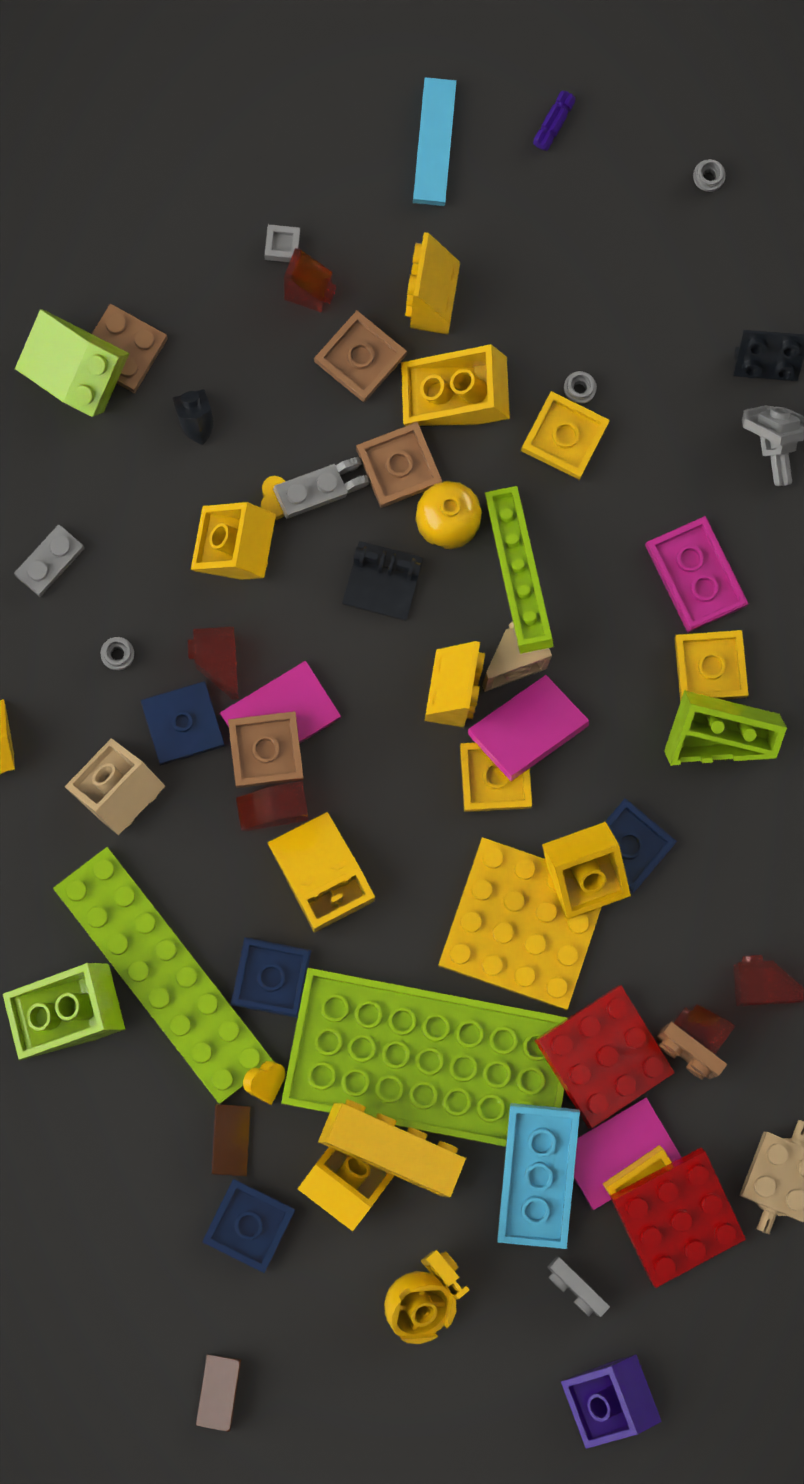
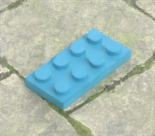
[497,1103,580,1249]

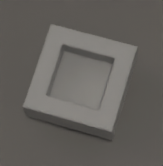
[264,224,300,263]

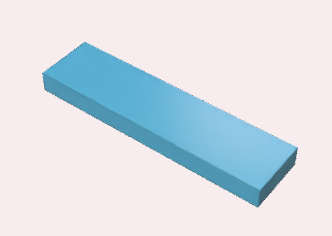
[413,77,457,206]

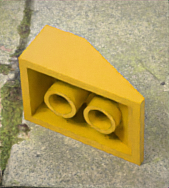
[401,344,510,426]

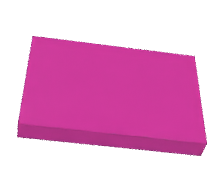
[645,516,749,633]
[220,661,341,744]
[468,675,589,781]
[574,1098,682,1210]

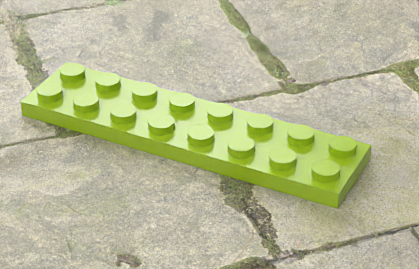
[53,847,274,1104]

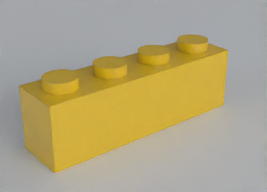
[318,1099,466,1197]

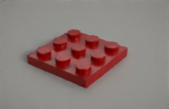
[535,985,675,1128]
[610,1147,746,1288]

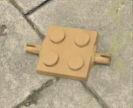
[739,1120,804,1235]

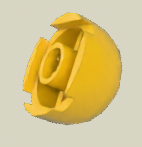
[415,481,482,549]
[384,1271,457,1344]

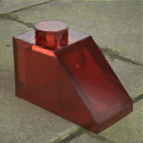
[284,248,336,313]
[187,627,239,699]
[236,781,308,831]
[733,955,804,1006]
[673,1004,735,1054]

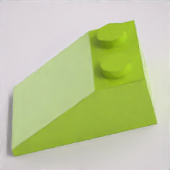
[15,309,130,417]
[3,963,126,1060]

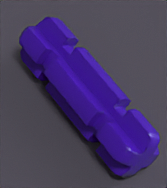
[533,90,576,151]

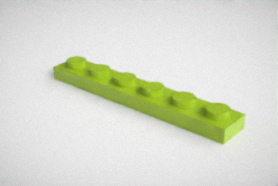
[485,486,554,654]

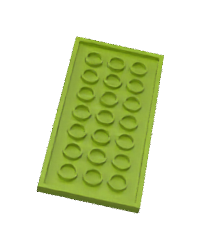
[281,968,567,1147]

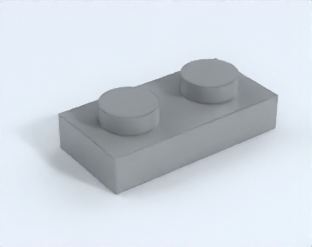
[14,524,85,597]
[547,1257,610,1317]

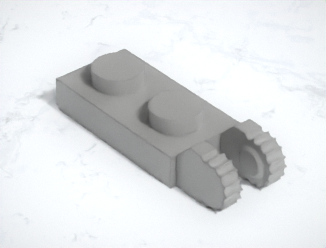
[273,457,370,519]

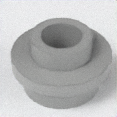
[693,159,726,192]
[564,371,597,404]
[100,637,134,671]

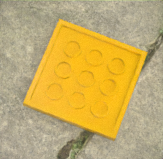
[438,837,602,1011]

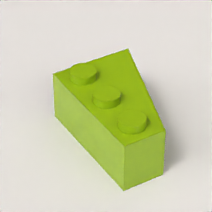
[664,690,787,766]

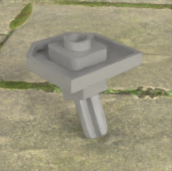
[742,405,804,486]

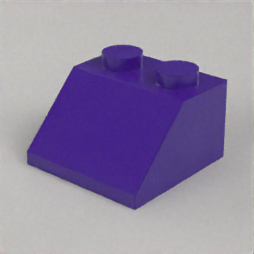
[561,1354,662,1449]

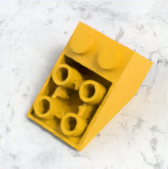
[405,232,460,334]
[424,641,485,727]
[267,812,375,933]

